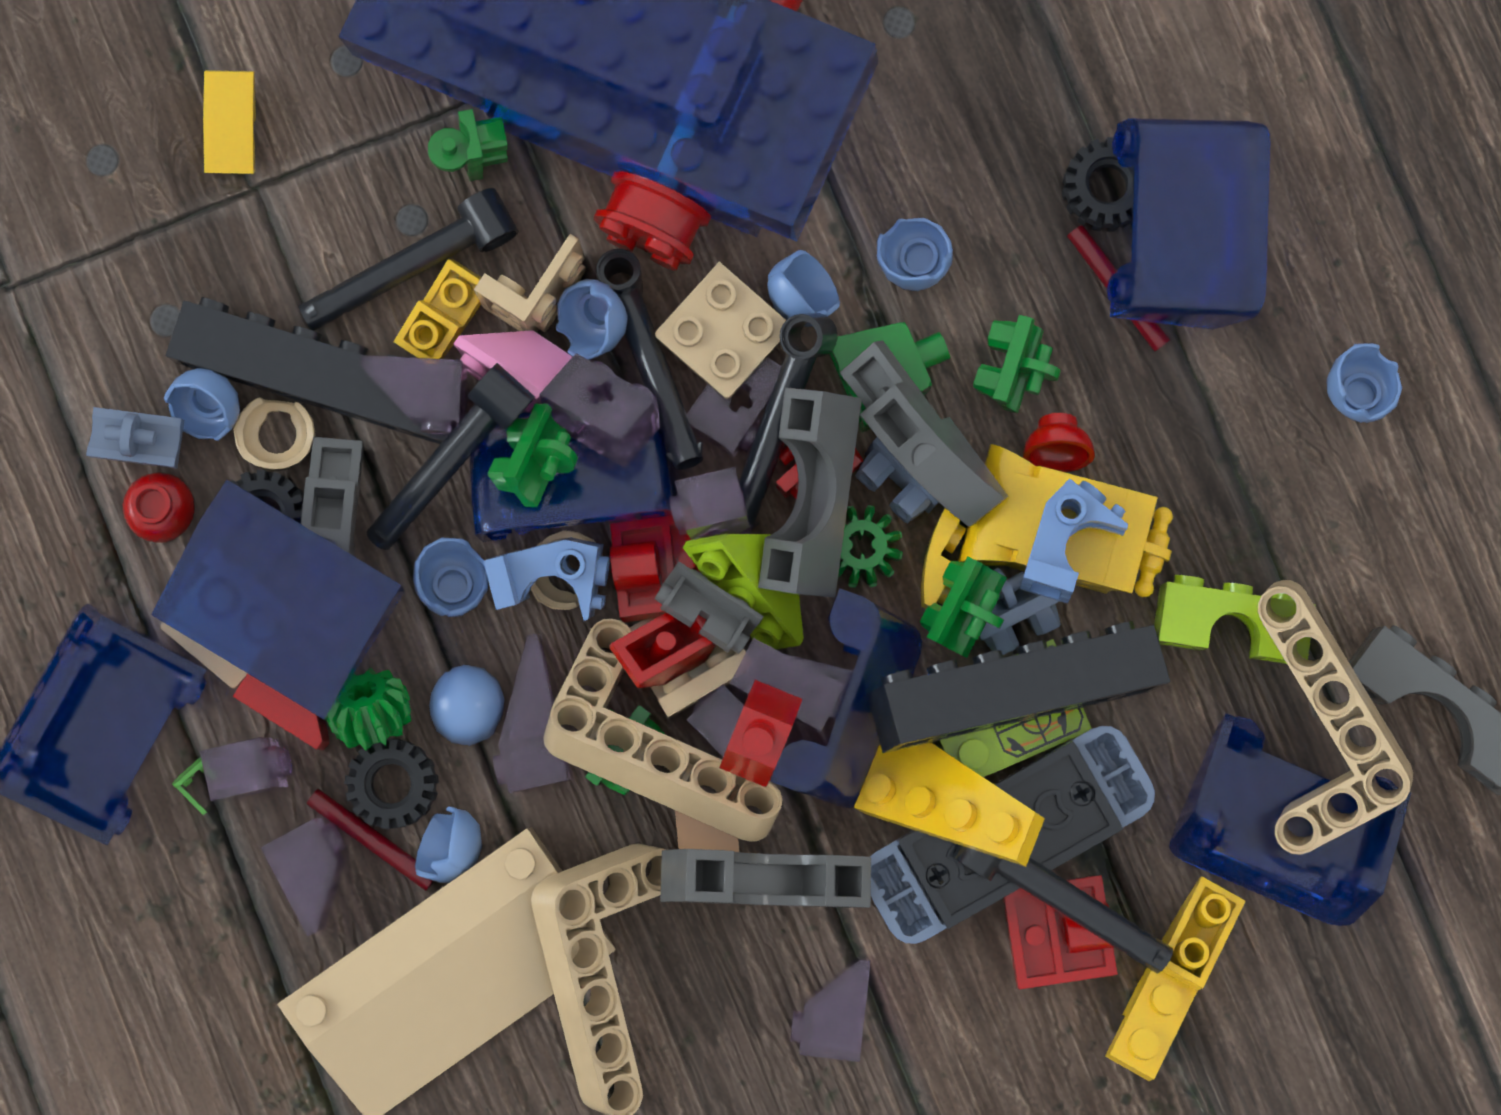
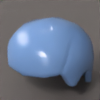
[877,218,953,291]
[767,250,840,327]
[556,279,628,361]
[1326,343,1402,423]
[164,368,240,441]
[413,538,488,617]
[429,665,505,746]
[415,806,482,883]

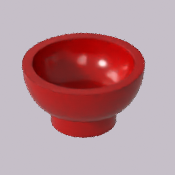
[1023,413,1095,472]
[123,472,195,543]

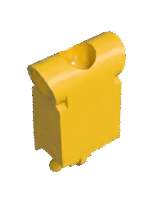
[958,444,1173,597]

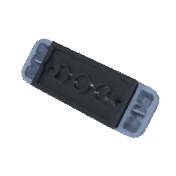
[870,726,1155,944]

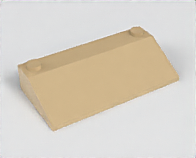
[277,827,616,1115]

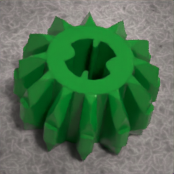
[838,505,903,588]
[325,668,412,751]

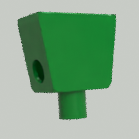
[829,322,950,433]

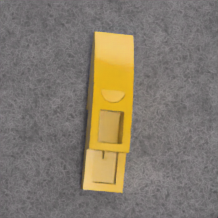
[1105,876,1246,1081]

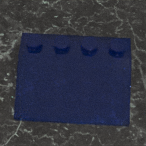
[151,479,405,720]

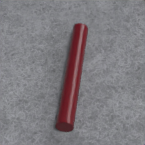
[1067,225,1170,352]
[307,788,434,891]

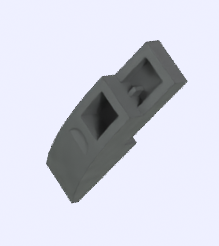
[840,340,1009,527]
[294,437,364,640]

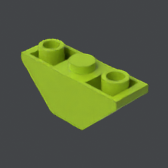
[683,534,804,651]

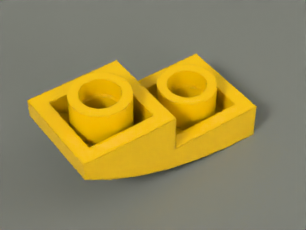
[203,70,256,174]
[393,259,482,368]
[921,508,967,609]

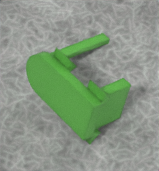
[172,754,218,815]

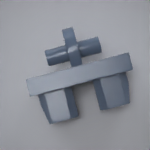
[86,407,185,469]
[855,437,939,523]
[979,568,1061,655]

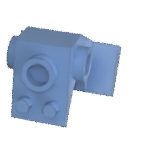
[1020,478,1128,604]
[483,537,610,620]

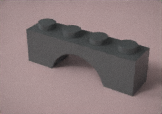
[758,388,862,597]
[1348,625,1501,795]
[660,849,871,908]

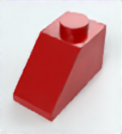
[609,612,716,688]
[233,644,330,750]
[719,680,803,787]

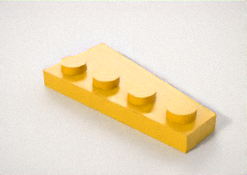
[854,743,1045,867]

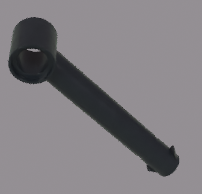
[298,188,519,331]
[596,248,703,470]
[723,313,838,534]
[367,363,536,550]
[952,845,1173,974]

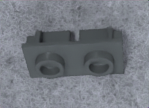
[654,562,764,654]

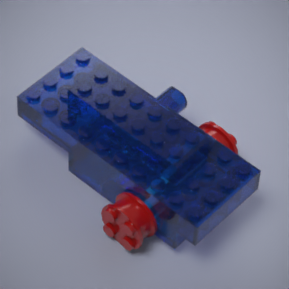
[339,0,878,271]

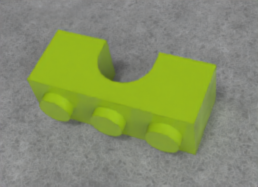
[1154,575,1316,664]

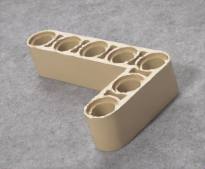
[1258,580,1413,855]
[543,619,783,842]
[531,843,666,1115]

